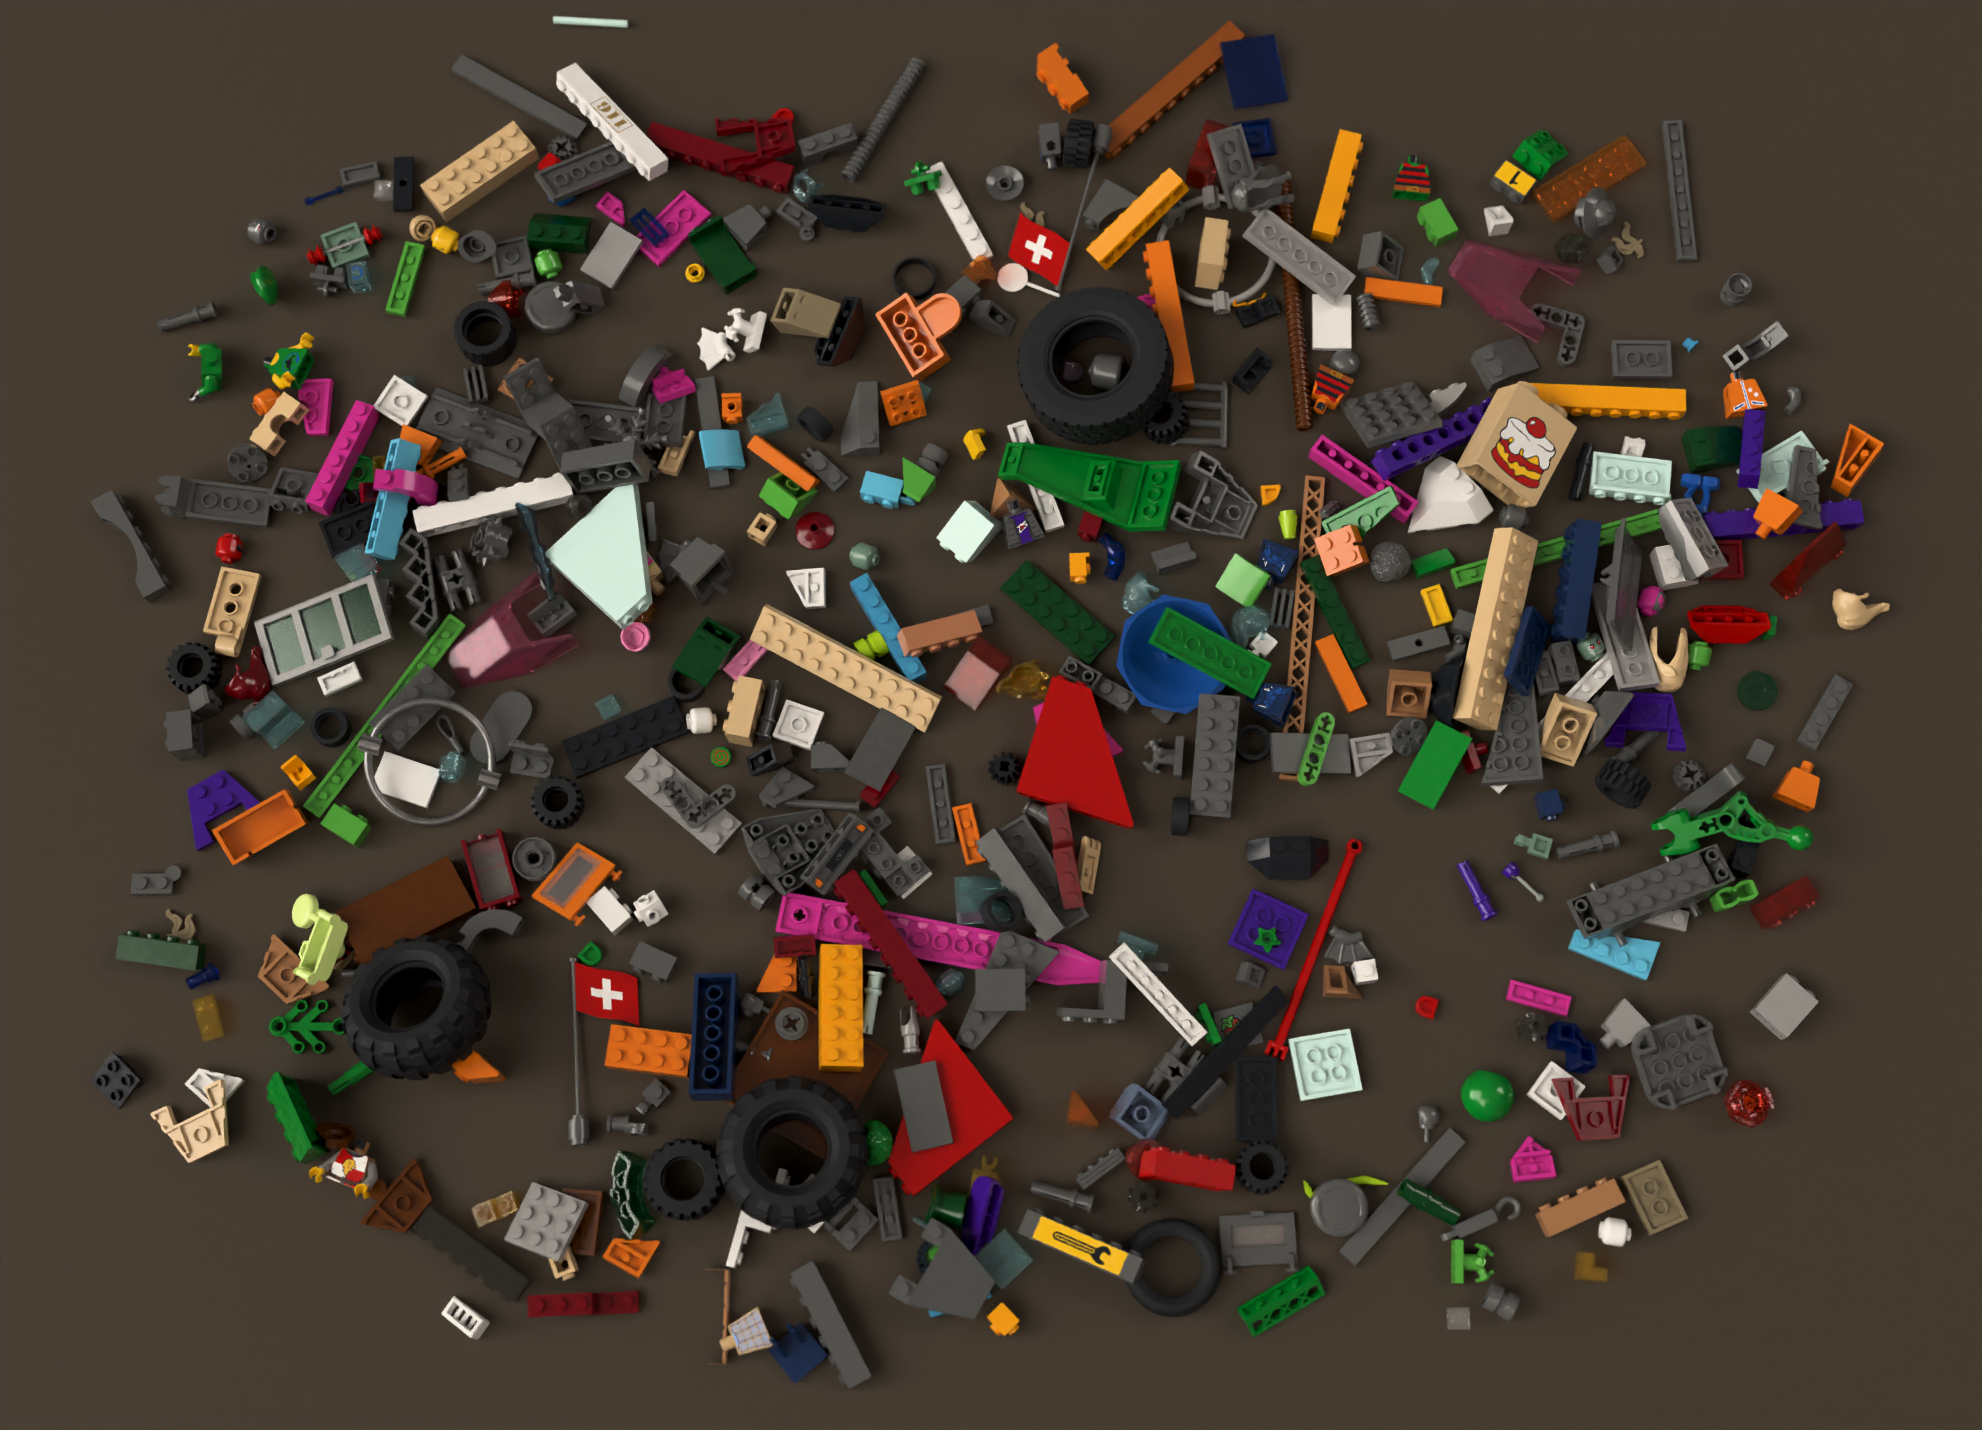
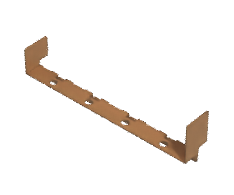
[705,1269,730,1364]

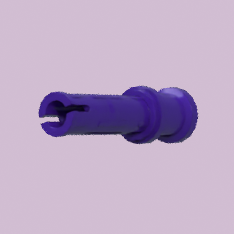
[1456,860,1499,922]

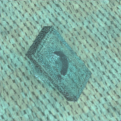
[1117,931,1159,960]

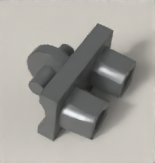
[309,265,349,298]

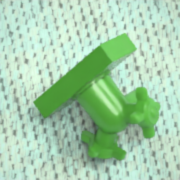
[1451,1240,1494,1284]

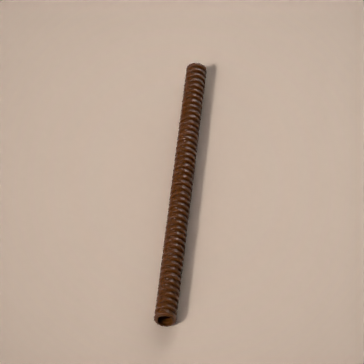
[1276,179,1314,432]

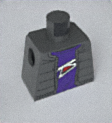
[1001,499,1045,549]

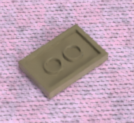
[1621,1160,1688,1236]

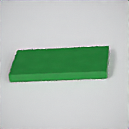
[1398,720,1473,810]

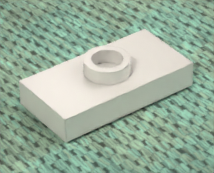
[317,662,363,697]

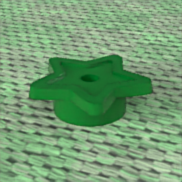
[1254,928,1281,953]

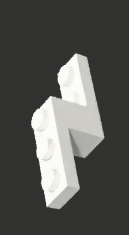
[726,1168,791,1269]

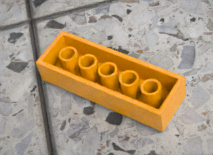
[819,944,863,1072]

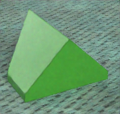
[903,457,936,502]

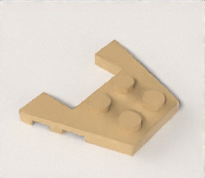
[150,1079,229,1163]

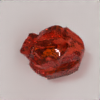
[1724,1080,1775,1128]

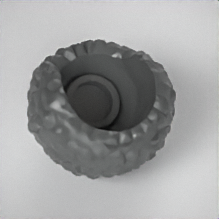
[1369,541,1411,583]

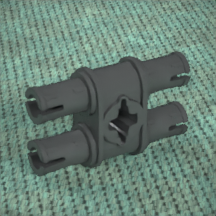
[433,549,482,614]
[1143,1037,1206,1103]

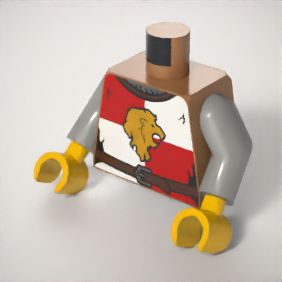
[309,1140,378,1199]

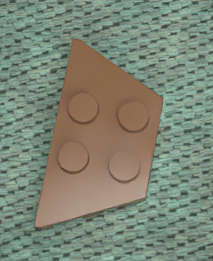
[258,934,331,1005]

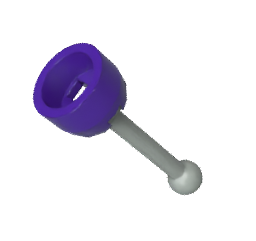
[1501,861,1544,902]

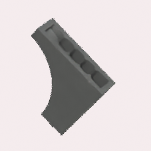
[1082,179,1139,232]

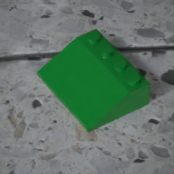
[266,1072,328,1164]

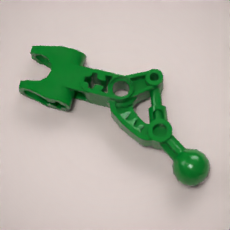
[1650,791,1814,856]

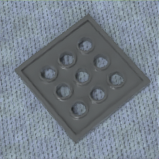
[1340,381,1442,448]

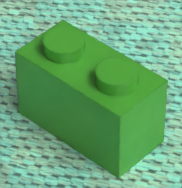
[1417,198,1459,247]
[320,804,372,848]

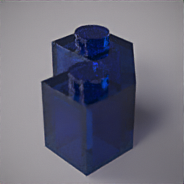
[1546,1020,1597,1074]

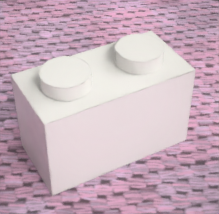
[586,886,634,935]

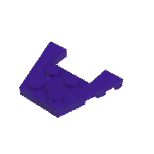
[1605,692,1686,752]
[187,770,260,852]

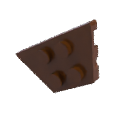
[360,1158,434,1234]

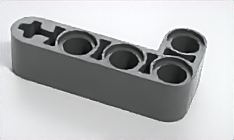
[1666,762,1746,817]

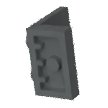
[508,740,555,780]

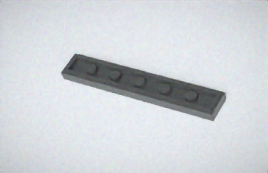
[695,376,730,490]

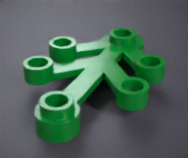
[269,1000,345,1054]

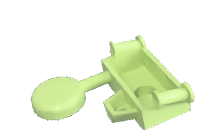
[292,894,348,985]

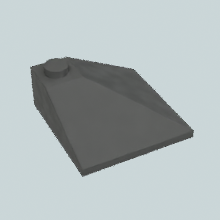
[1582,691,1634,756]

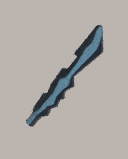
[515,502,556,601]

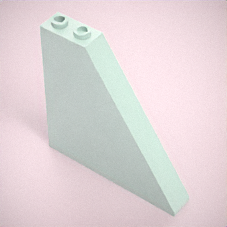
[545,484,653,630]

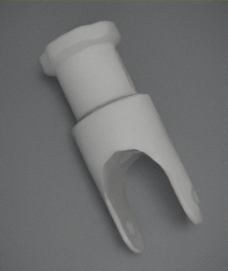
[900,1006,921,1054]

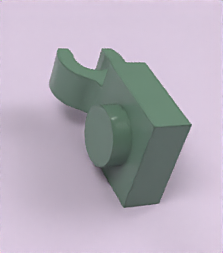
[1513,833,1553,860]

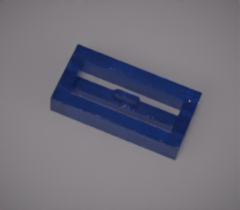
[630,208,670,248]

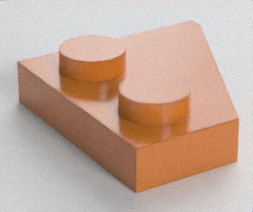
[757,954,797,993]
[602,1238,660,1279]

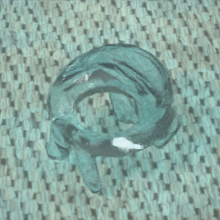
[793,169,824,202]

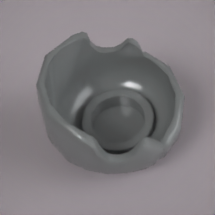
[1329,349,1360,378]

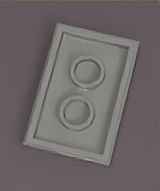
[580,222,643,290]

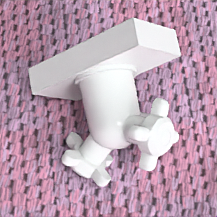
[724,308,767,353]

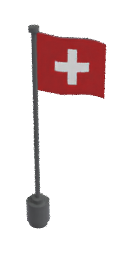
[1008,124,1113,292]
[568,957,639,1146]

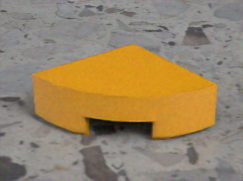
[1260,484,1280,507]

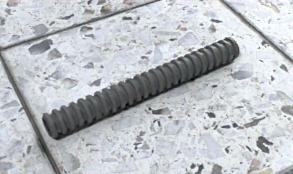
[841,57,926,182]

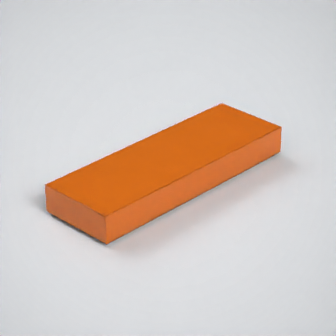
[952,803,986,867]

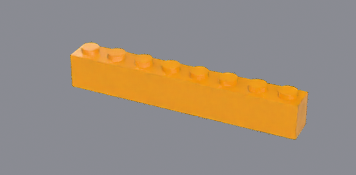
[1530,383,1686,420]

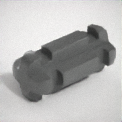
[1319,500,1340,519]

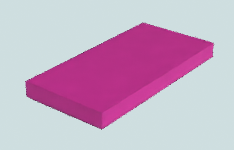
[636,190,712,267]

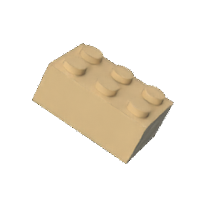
[1195,217,1231,290]
[723,675,766,747]

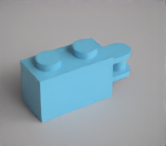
[860,471,915,509]

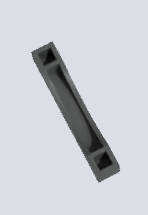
[91,490,171,603]

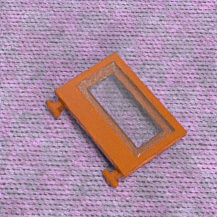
[532,842,622,926]

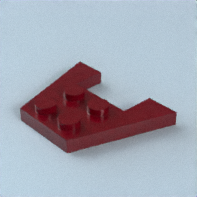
[1551,1074,1631,1141]

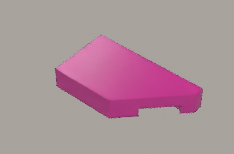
[596,192,625,228]

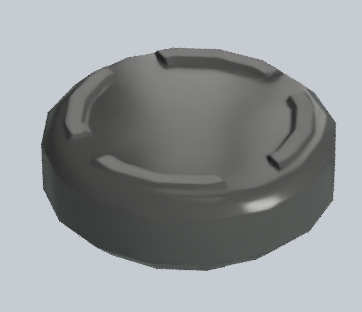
[524,281,578,334]
[1310,1178,1368,1237]

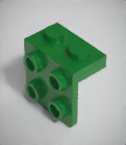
[1512,130,1568,181]

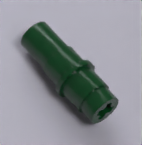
[1397,1178,1461,1226]

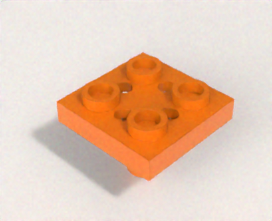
[880,380,927,427]

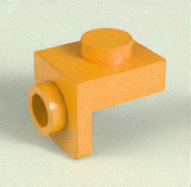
[281,755,316,791]

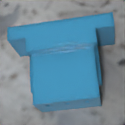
[1682,338,1699,353]

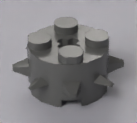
[470,515,513,566]

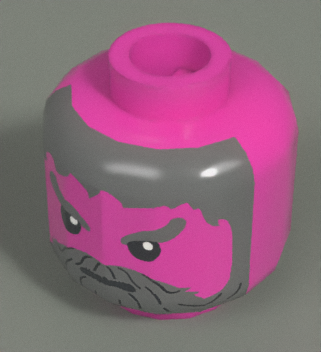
[1637,586,1666,617]

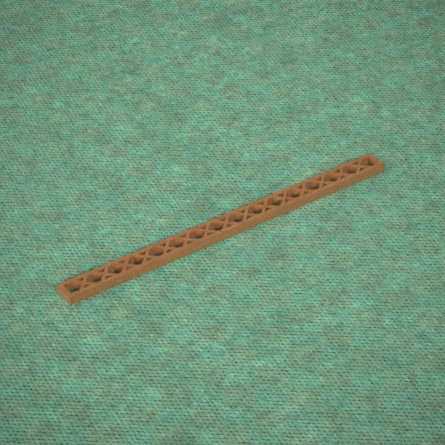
[1279,475,1325,782]

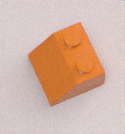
[452,1050,506,1084]

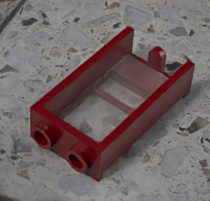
[460,828,523,912]

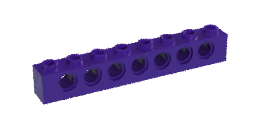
[1371,397,1492,481]

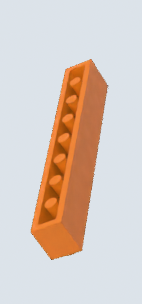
[1143,240,1194,393]

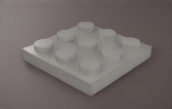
[504,1182,589,1263]

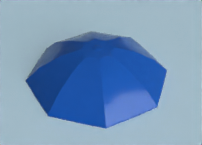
[1116,595,1233,714]

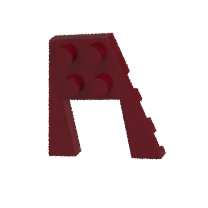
[715,118,796,176]

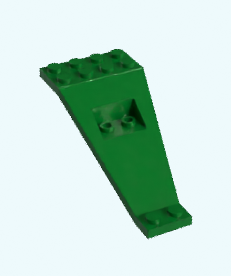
[998,442,1182,532]

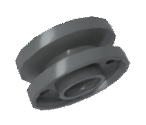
[512,837,558,882]

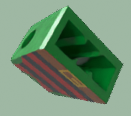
[1391,155,1430,202]

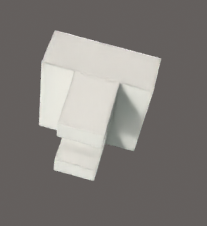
[1621,436,1645,457]

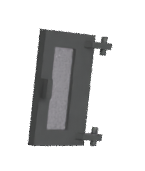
[1219,1211,1299,1275]

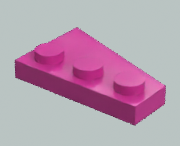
[298,378,334,436]

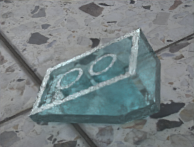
[954,876,1011,925]

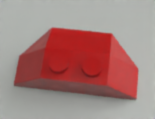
[1687,605,1771,644]

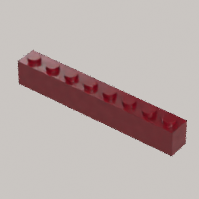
[646,122,796,194]
[833,869,948,1020]

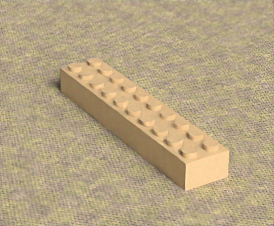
[1453,527,1538,730]

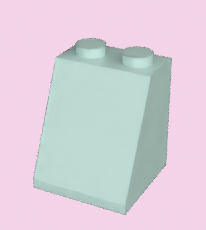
[936,501,1003,563]

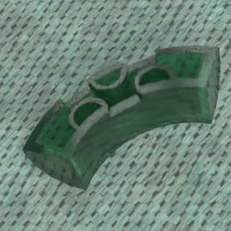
[610,1150,656,1240]

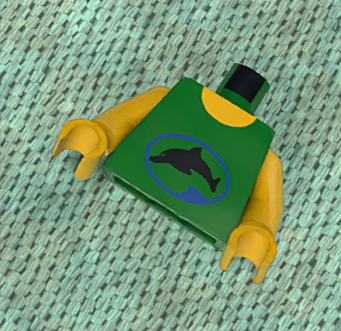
[264,333,315,390]

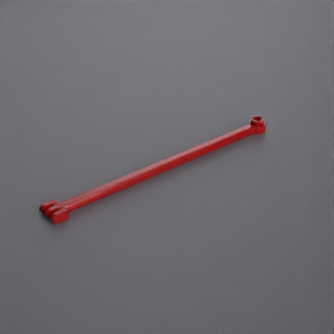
[1264,839,1363,1061]

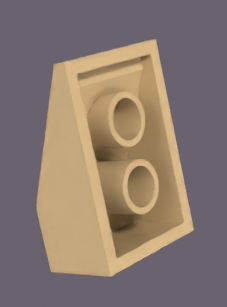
[1539,693,1597,767]

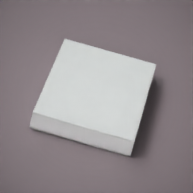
[1312,294,1351,351]
[374,751,442,809]

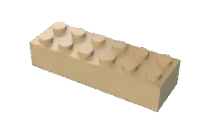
[420,121,539,222]

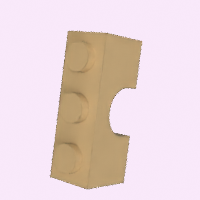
[249,392,309,457]

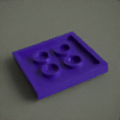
[1227,889,1309,970]

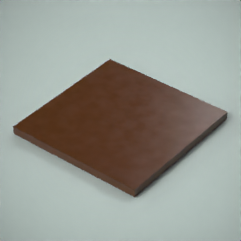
[724,990,889,1161]

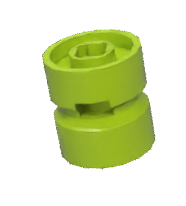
[853,630,889,661]

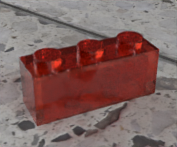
[1749,875,1820,929]

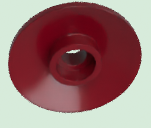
[795,512,834,550]

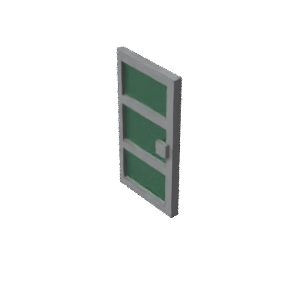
[254,574,394,687]

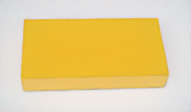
[1420,584,1453,628]

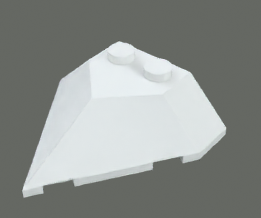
[1408,456,1493,533]

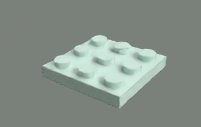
[1288,1028,1363,1101]

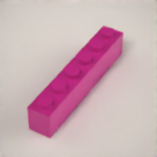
[305,400,380,517]
[1308,435,1419,524]

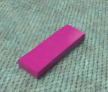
[1506,980,1572,1017]

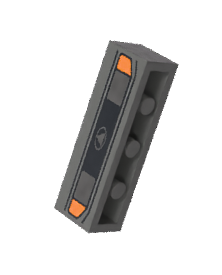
[800,813,874,895]

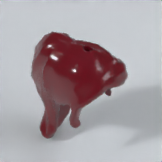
[224,645,270,700]

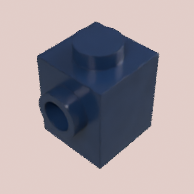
[1534,789,1565,822]

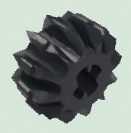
[988,751,1022,786]

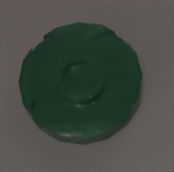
[1736,671,1778,711]

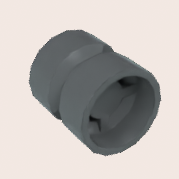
[1720,273,1752,307]
[915,443,949,478]
[230,703,269,740]
[738,873,776,912]
[1481,1282,1521,1321]

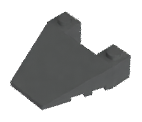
[1167,450,1258,540]
[888,1218,995,1320]

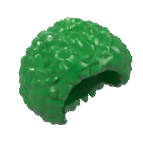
[863,1120,893,1166]

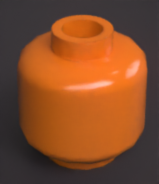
[252,388,281,416]

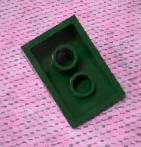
[1681,426,1741,474]

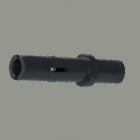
[1568,443,1594,501]

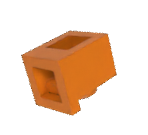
[721,393,743,425]

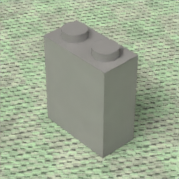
[1749,973,1819,1040]

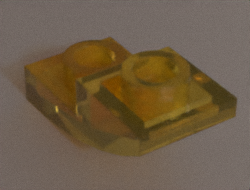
[193,994,225,1042]
[471,1191,520,1227]

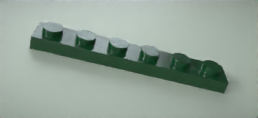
[1299,555,1371,670]

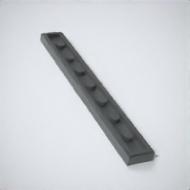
[451,54,588,141]
[1662,120,1698,262]
[1338,1128,1465,1266]

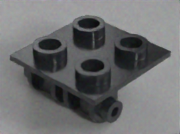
[91,1051,144,1109]

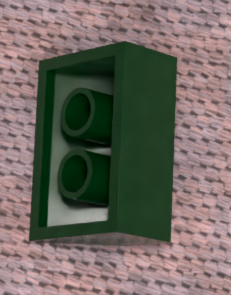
[527,213,592,254]

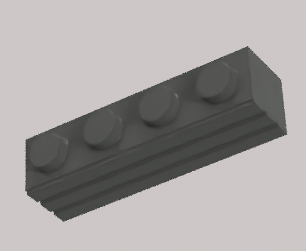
[1076,1148,1126,1190]

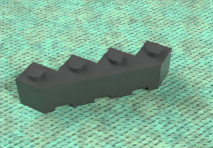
[399,528,441,641]

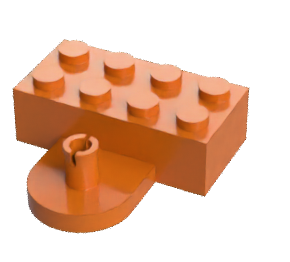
[875,292,962,382]

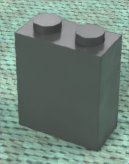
[975,969,1030,1011]

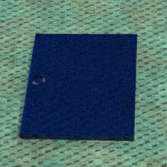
[1220,34,1288,109]

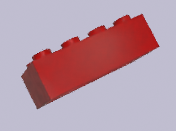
[1139,1147,1236,1191]

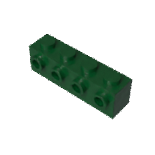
[116,930,206,971]

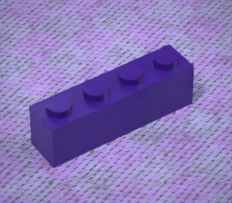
[1737,409,1765,489]

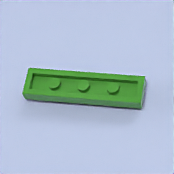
[385,241,426,317]

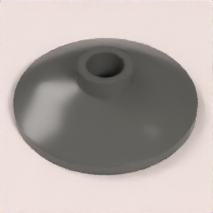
[986,165,1024,201]

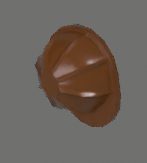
[316,1122,355,1151]

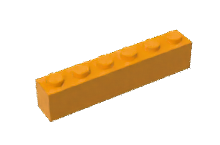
[1310,129,1363,243]
[1086,168,1190,271]

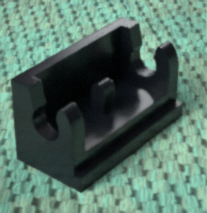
[1232,347,1272,395]

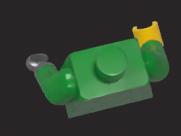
[188,343,222,402]

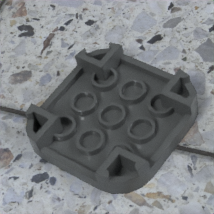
[1631,1013,1728,1110]

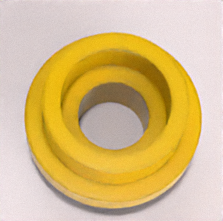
[685,264,705,283]

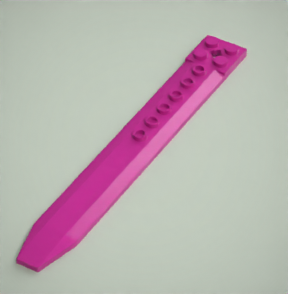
[775,893,1100,986]

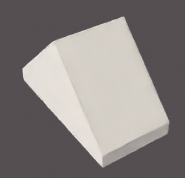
[1484,206,1513,236]

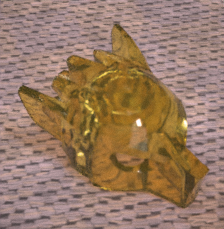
[996,659,1050,700]

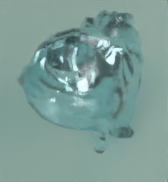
[1122,571,1159,614]
[1231,605,1270,649]

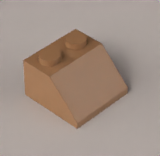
[1386,669,1432,718]

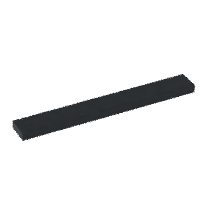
[1161,986,1289,1120]

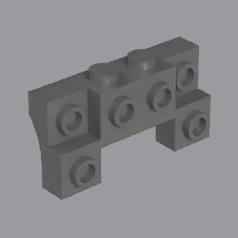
[860,807,930,898]

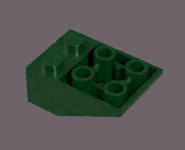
[672,616,741,687]

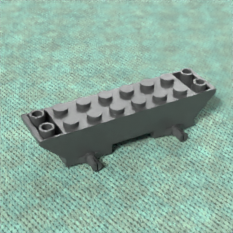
[1566,843,1735,947]

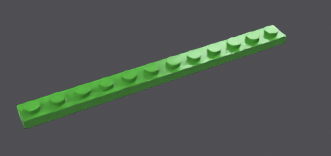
[1450,509,1662,589]
[303,613,466,818]

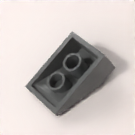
[1470,336,1540,393]

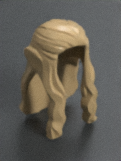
[1649,627,1689,692]

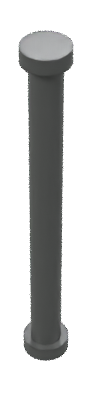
[762,799,860,813]

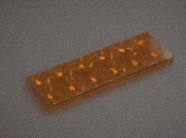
[1531,134,1647,223]

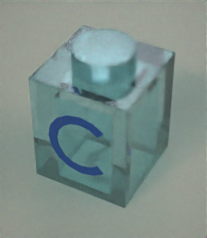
[346,261,372,293]

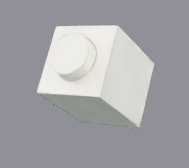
[1351,959,1378,986]

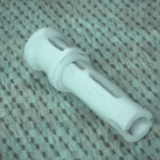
[863,971,886,1035]

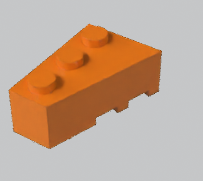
[1036,43,1089,114]
[1831,424,1884,497]

